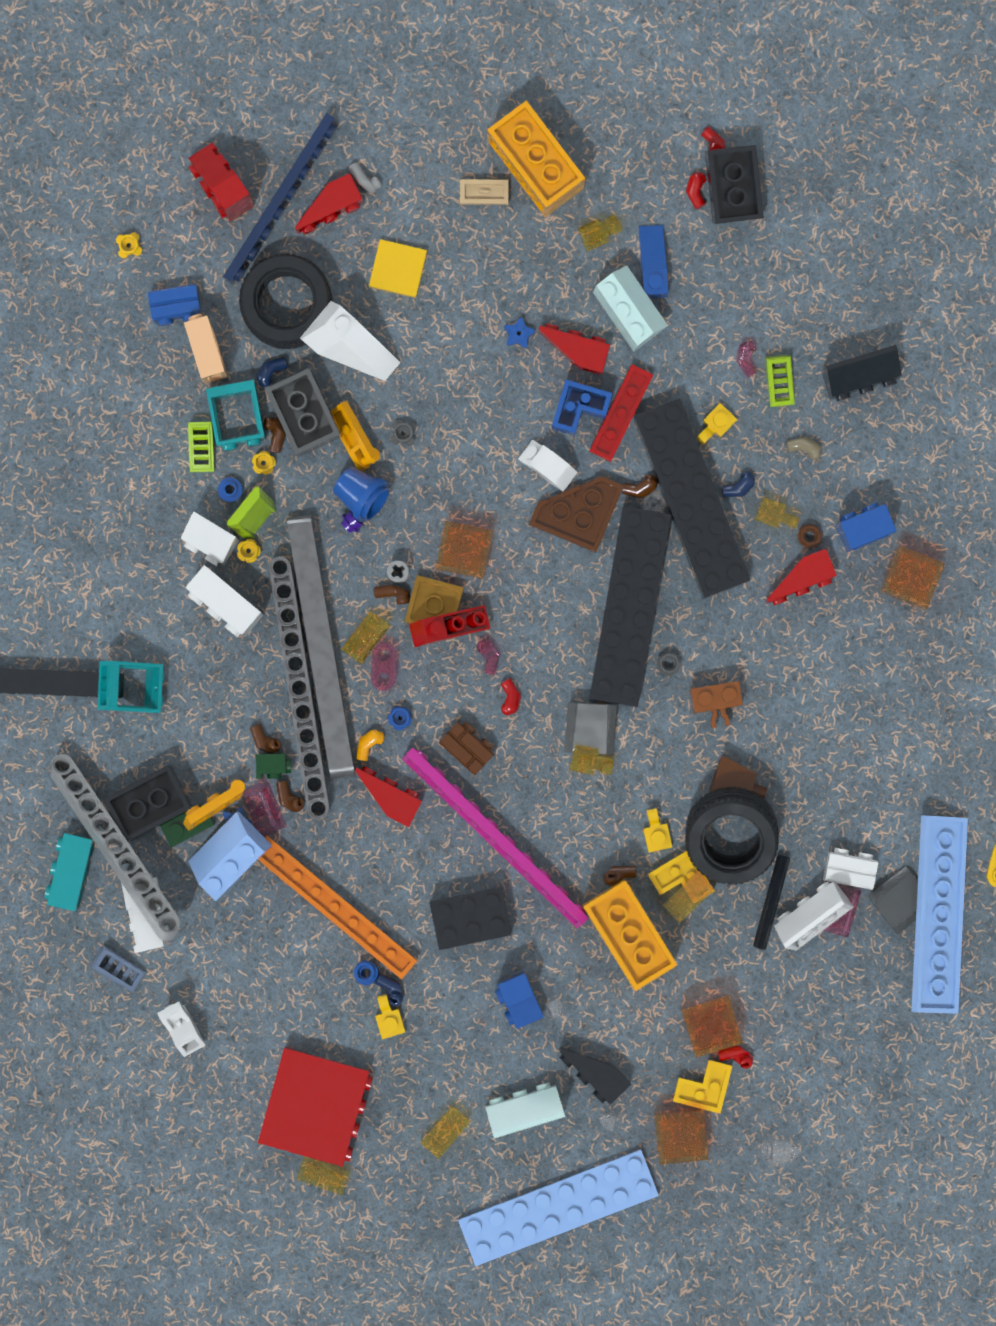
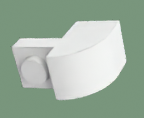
[518,440,578,491]
[157,1002,206,1057]

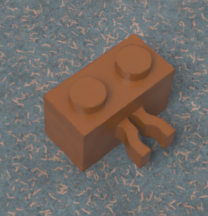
[689,681,743,728]

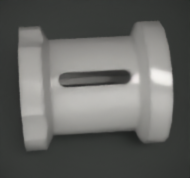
[387,561,409,584]

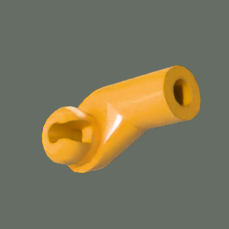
[356,729,385,761]

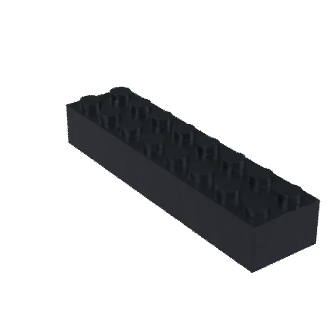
[633,398,750,599]
[589,506,671,708]

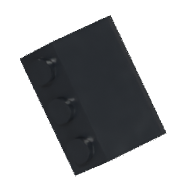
[821,345,902,402]

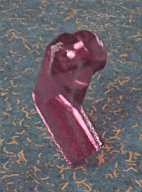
[736,341,757,378]
[476,640,500,675]

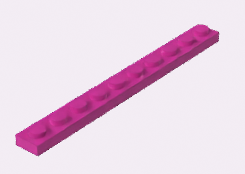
[402,747,589,928]

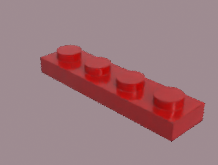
[589,364,653,463]

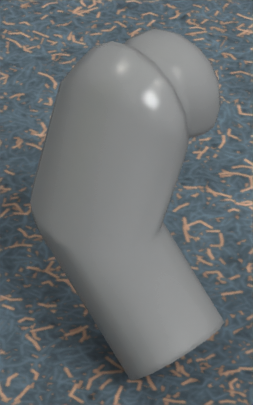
[348,163,382,193]

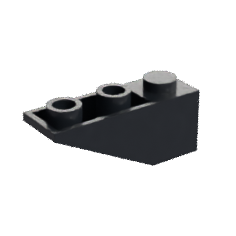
[559,1047,631,1105]

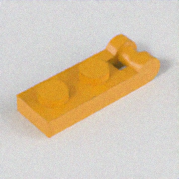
[331,401,380,471]
[183,780,245,831]

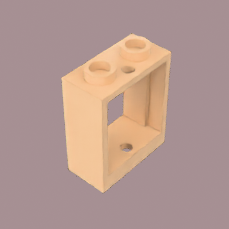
[184,314,228,384]

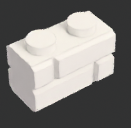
[823,848,878,890]

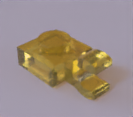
[578,215,623,252]
[755,497,800,529]
[569,745,614,775]

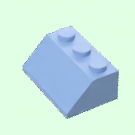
[188,811,272,901]

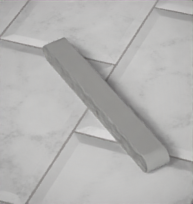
[50,754,180,941]

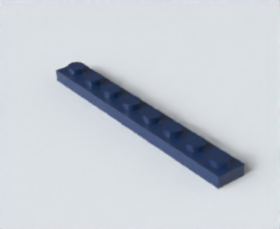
[223,113,337,285]

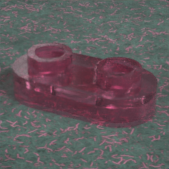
[371,642,397,692]

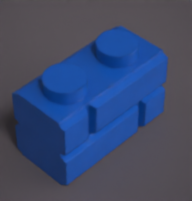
[148,284,202,326]

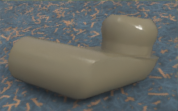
[786,437,822,460]

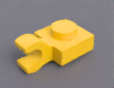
[696,403,737,445]
[643,808,672,853]
[375,994,406,1039]

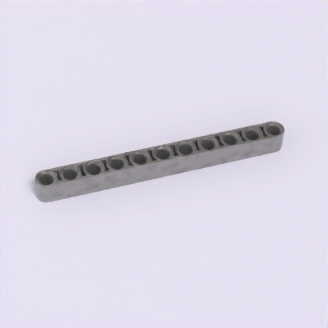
[287,514,355,780]
[269,556,330,820]

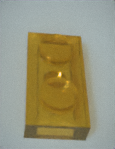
[341,611,390,665]
[662,871,715,923]
[420,1105,471,1159]
[296,1156,350,1195]

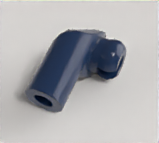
[256,357,287,387]
[722,471,755,497]
[374,973,403,1006]

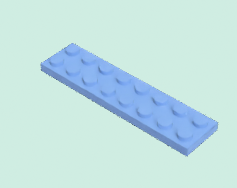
[911,815,968,1014]
[458,1149,659,1266]

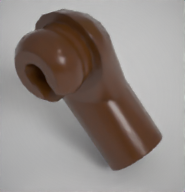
[622,475,657,498]
[374,584,410,605]

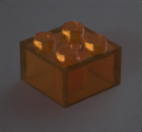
[435,521,493,580]
[879,546,945,610]
[680,994,743,1057]
[653,1108,709,1165]

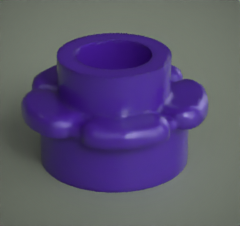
[341,511,364,533]

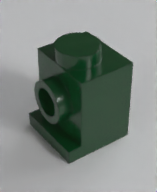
[256,754,292,779]

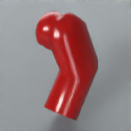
[701,126,725,150]
[717,1045,753,1069]

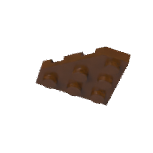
[529,476,624,553]

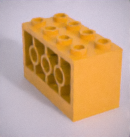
[487,100,585,218]
[582,879,677,991]

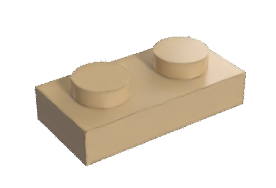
[460,179,508,205]

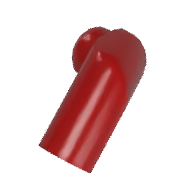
[686,172,706,210]
[500,678,521,716]

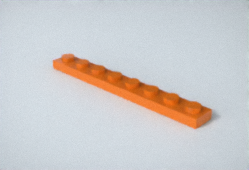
[259,836,418,980]

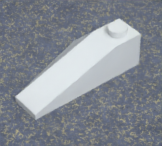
[300,301,400,381]

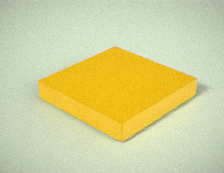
[369,239,427,298]

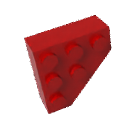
[188,142,254,222]

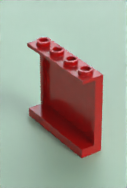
[258,1046,373,1167]

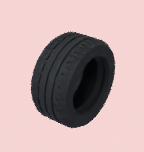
[239,253,333,349]
[685,787,779,885]

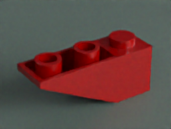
[295,173,363,235]
[538,324,610,375]
[765,549,837,606]
[409,605,491,648]
[355,766,422,827]

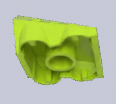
[227,486,276,539]

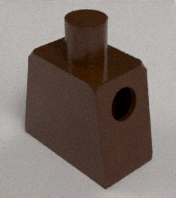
[709,756,768,799]

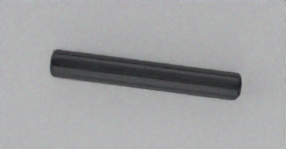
[753,855,790,950]

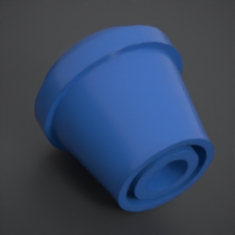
[333,467,390,522]

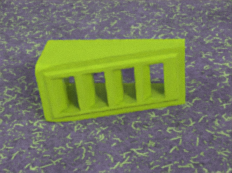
[764,355,795,407]
[188,422,215,473]

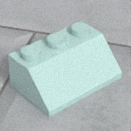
[593,266,668,352]
[485,1082,565,1138]

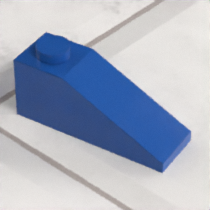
[639,225,668,299]

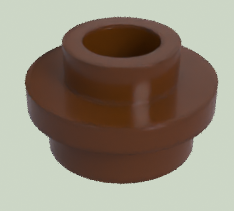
[797,524,822,548]

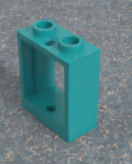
[206,380,266,451]
[97,661,165,713]

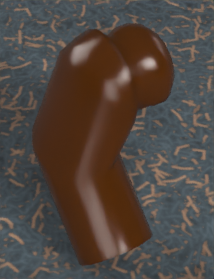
[263,417,285,453]
[250,724,281,754]
[276,781,305,812]
[603,866,636,886]

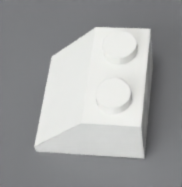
[181,512,239,566]

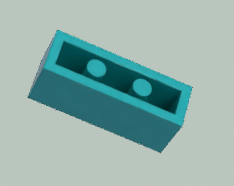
[44,833,94,911]

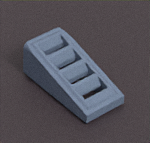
[90,945,146,993]

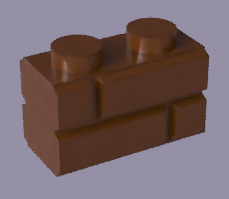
[439,721,495,776]

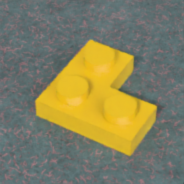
[647,851,714,904]
[672,1059,732,1114]

